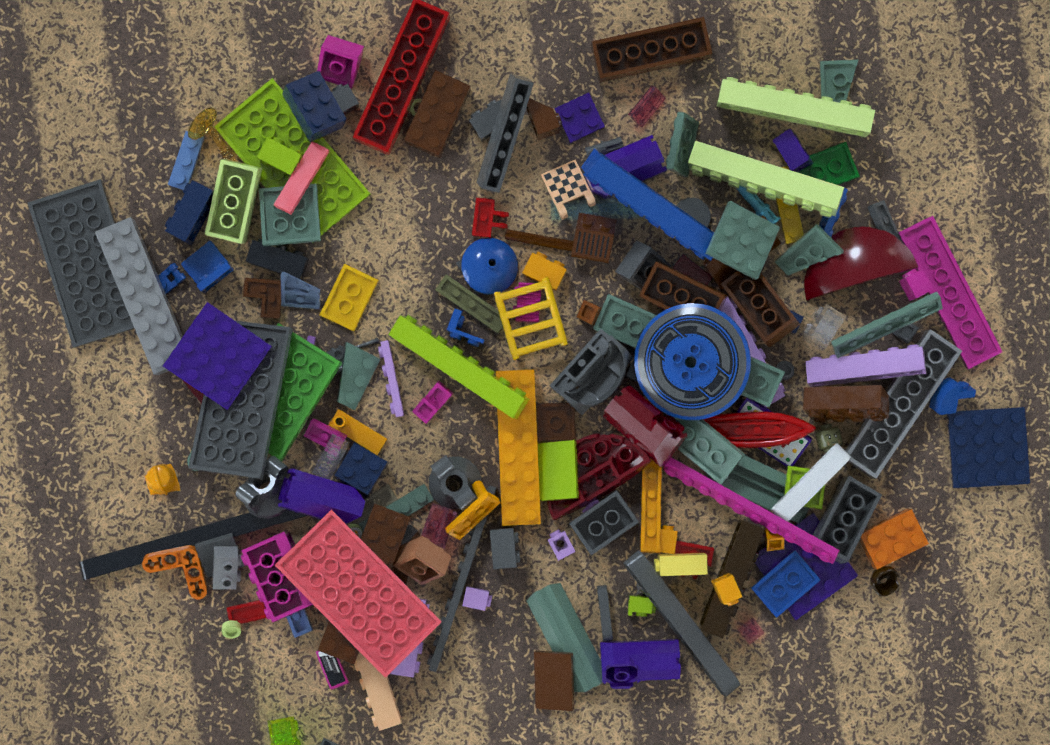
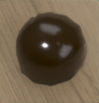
[870,566,899,597]

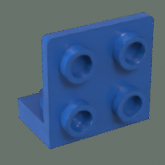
[181,241,234,293]
[447,309,485,347]

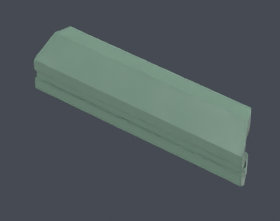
[707,455,809,524]
[527,583,602,692]

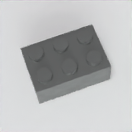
[569,490,639,556]

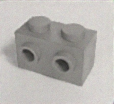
[212,546,242,589]

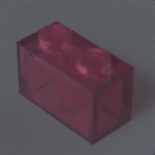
[421,503,457,549]

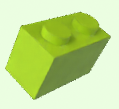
[257,137,303,177]

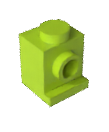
[627,595,656,617]

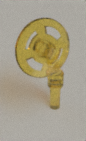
[188,107,235,161]

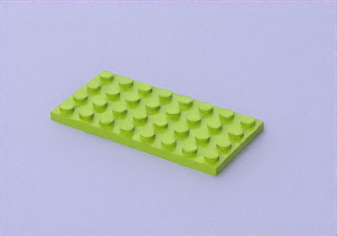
[214,78,371,243]

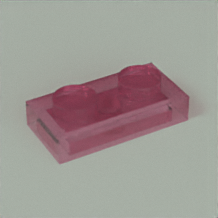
[628,85,666,127]

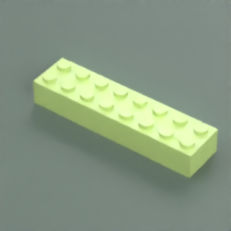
[716,77,875,137]
[688,141,844,217]

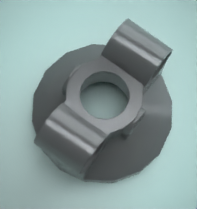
[429,455,482,511]
[235,456,290,519]

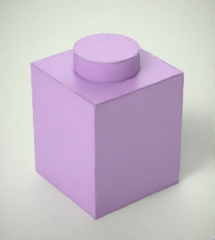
[462,586,492,611]

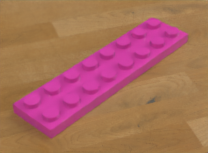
[898,215,1003,369]

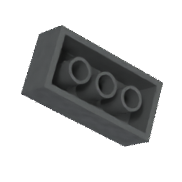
[813,476,882,564]

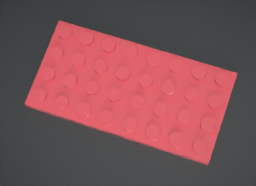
[275,509,442,678]

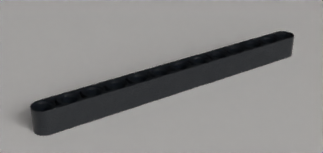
[78,510,307,581]

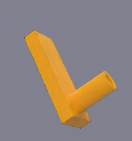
[329,409,387,455]
[445,480,501,540]

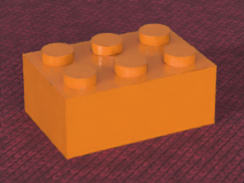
[859,509,929,569]

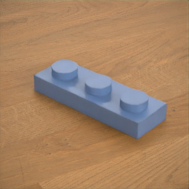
[168,131,205,190]

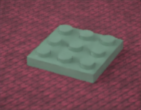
[259,184,321,246]
[705,201,780,280]

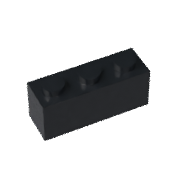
[245,238,309,280]

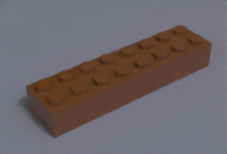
[318,503,411,664]

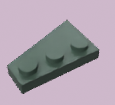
[820,60,858,103]
[775,224,844,275]
[337,342,380,410]

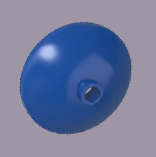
[461,238,518,295]

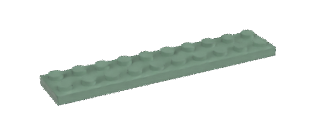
[593,294,785,407]

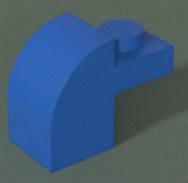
[929,377,976,415]

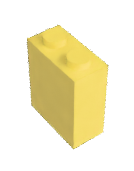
[654,553,708,576]

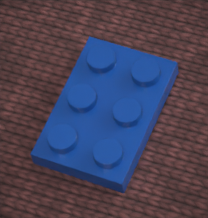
[750,550,820,618]

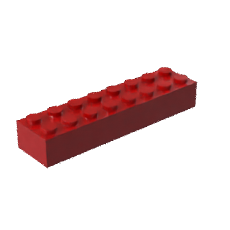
[353,0,450,156]

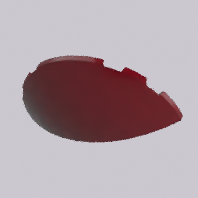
[804,227,919,301]
[547,433,652,521]

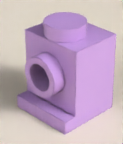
[548,529,576,561]

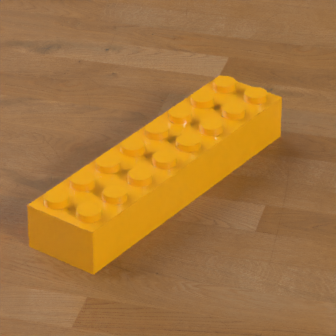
[496,369,541,526]

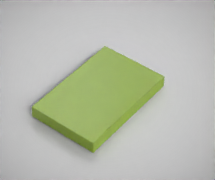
[538,440,579,501]

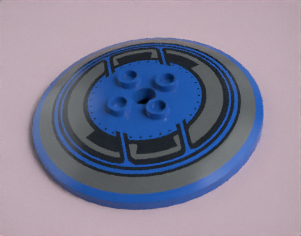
[634,303,751,420]

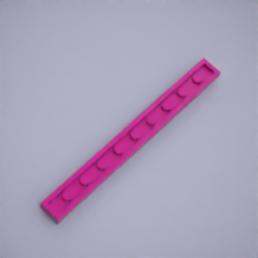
[663,457,840,564]

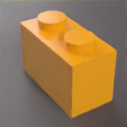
[522,251,567,291]
[711,573,742,606]

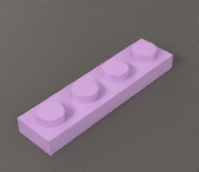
[378,340,405,417]

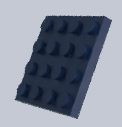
[947,407,1030,488]

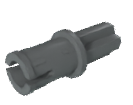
[585,137,623,157]

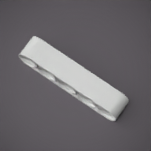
[770,443,851,522]

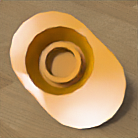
[145,464,180,495]

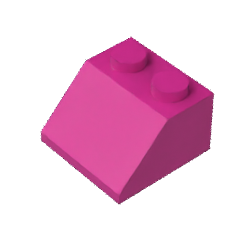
[317,35,364,89]

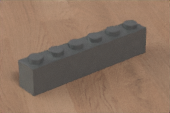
[476,73,534,193]

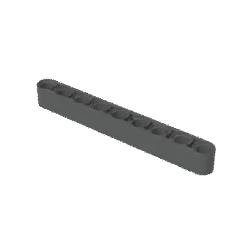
[623,550,741,697]

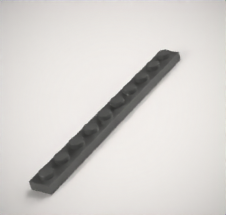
[427,485,497,672]

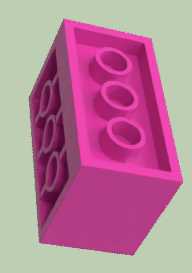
[241,531,313,622]

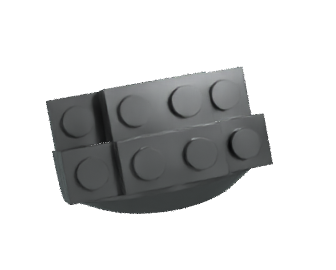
[550,329,633,415]

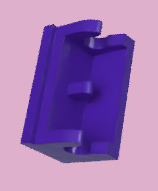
[773,128,813,173]

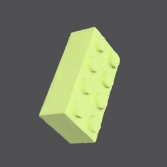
[205,159,263,244]

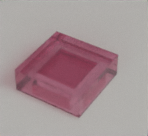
[737,617,764,645]

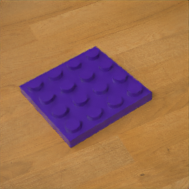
[163,302,272,410]
[755,513,858,620]

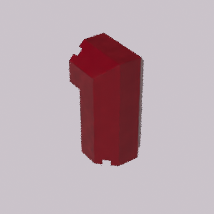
[603,386,688,467]

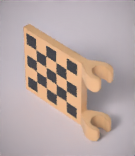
[541,159,596,220]

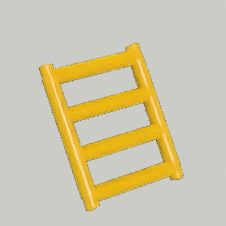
[494,277,568,360]

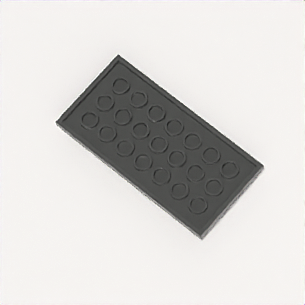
[28,179,135,348]
[188,320,293,480]

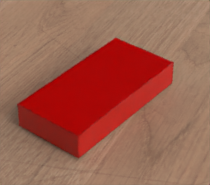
[226,600,267,624]

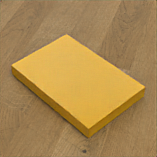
[320,264,379,332]

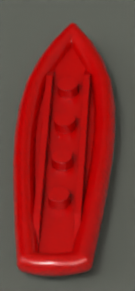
[703,412,816,448]

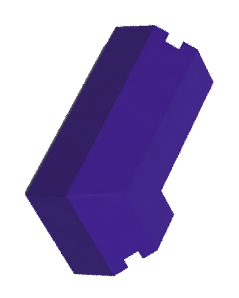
[585,135,667,199]
[278,469,366,524]
[600,639,681,689]

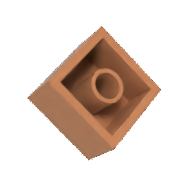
[393,536,451,585]

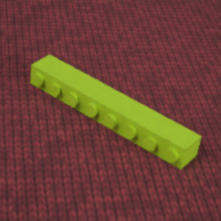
[388,315,530,419]

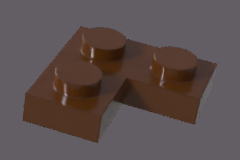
[243,278,282,319]

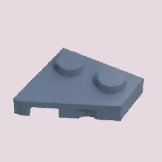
[281,272,320,309]

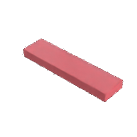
[274,141,329,215]

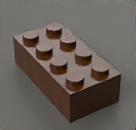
[404,70,471,158]
[639,261,728,310]
[721,271,801,348]
[803,385,889,423]

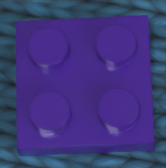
[554,92,605,143]

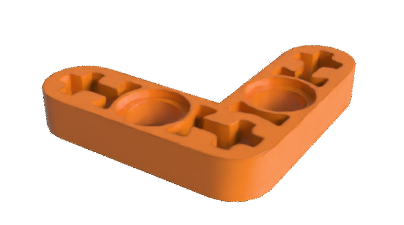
[142,545,207,600]

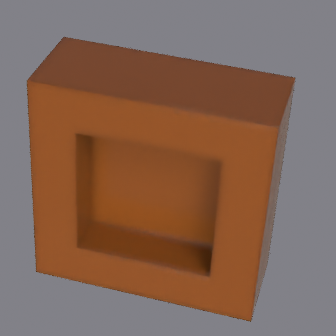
[577,300,602,325]

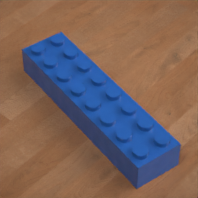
[581,148,714,261]

